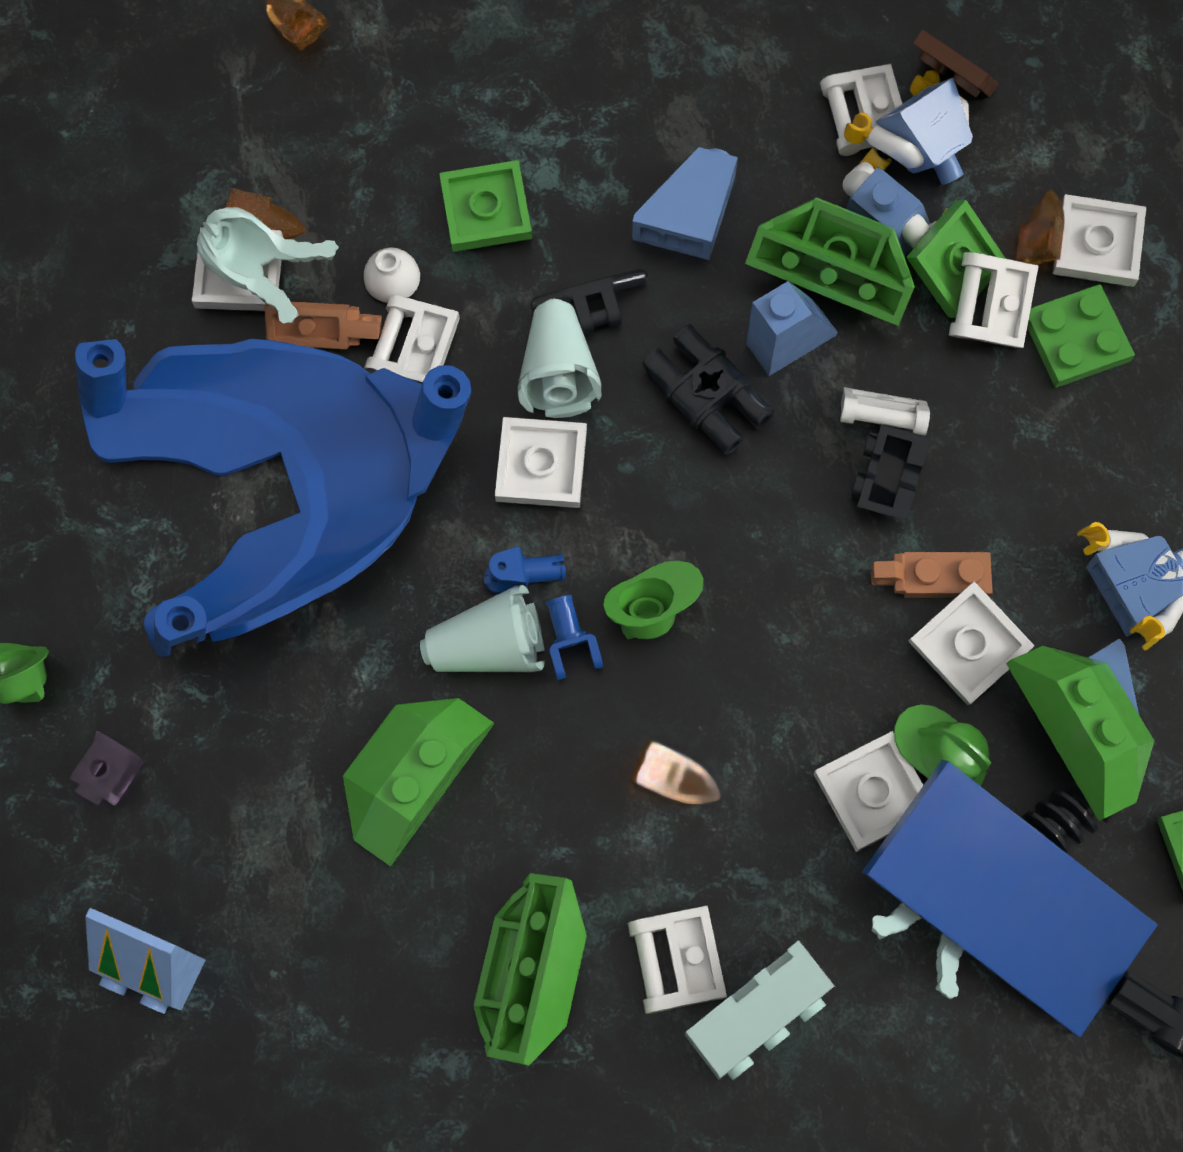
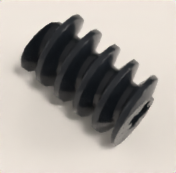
[1021,780,1112,854]

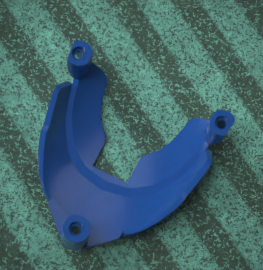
[75,339,471,657]

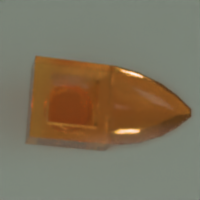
[266,0,330,51]
[225,188,306,240]
[1016,189,1065,265]
[630,740,721,804]

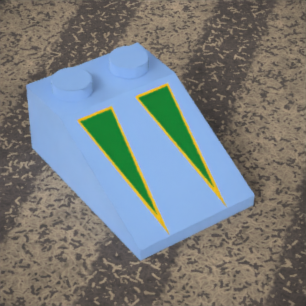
[85,908,205,1014]

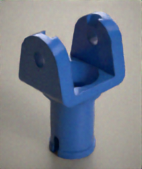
[483,547,566,595]
[545,595,603,681]

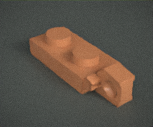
[265,302,382,349]
[871,552,993,598]

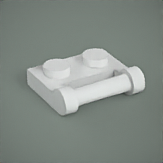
[820,64,902,156]
[949,252,1038,348]
[364,295,460,384]
[840,387,930,436]
[627,906,727,1014]

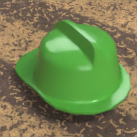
[603,560,704,639]
[0,643,49,704]
[894,704,991,786]

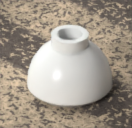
[364,248,420,303]

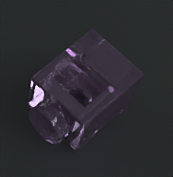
[69,731,145,806]

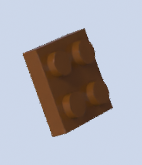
[913,29,999,97]

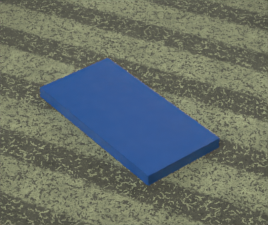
[862,760,1158,1037]

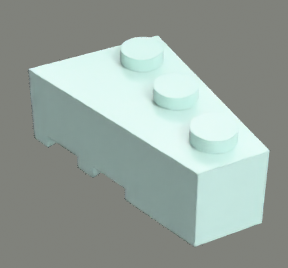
[684,940,834,1080]

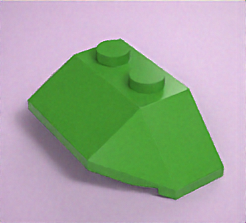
[745,197,915,326]
[1006,646,1154,821]
[343,698,494,867]
[473,873,587,1066]

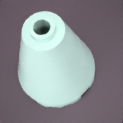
[517,299,602,418]
[420,585,545,672]

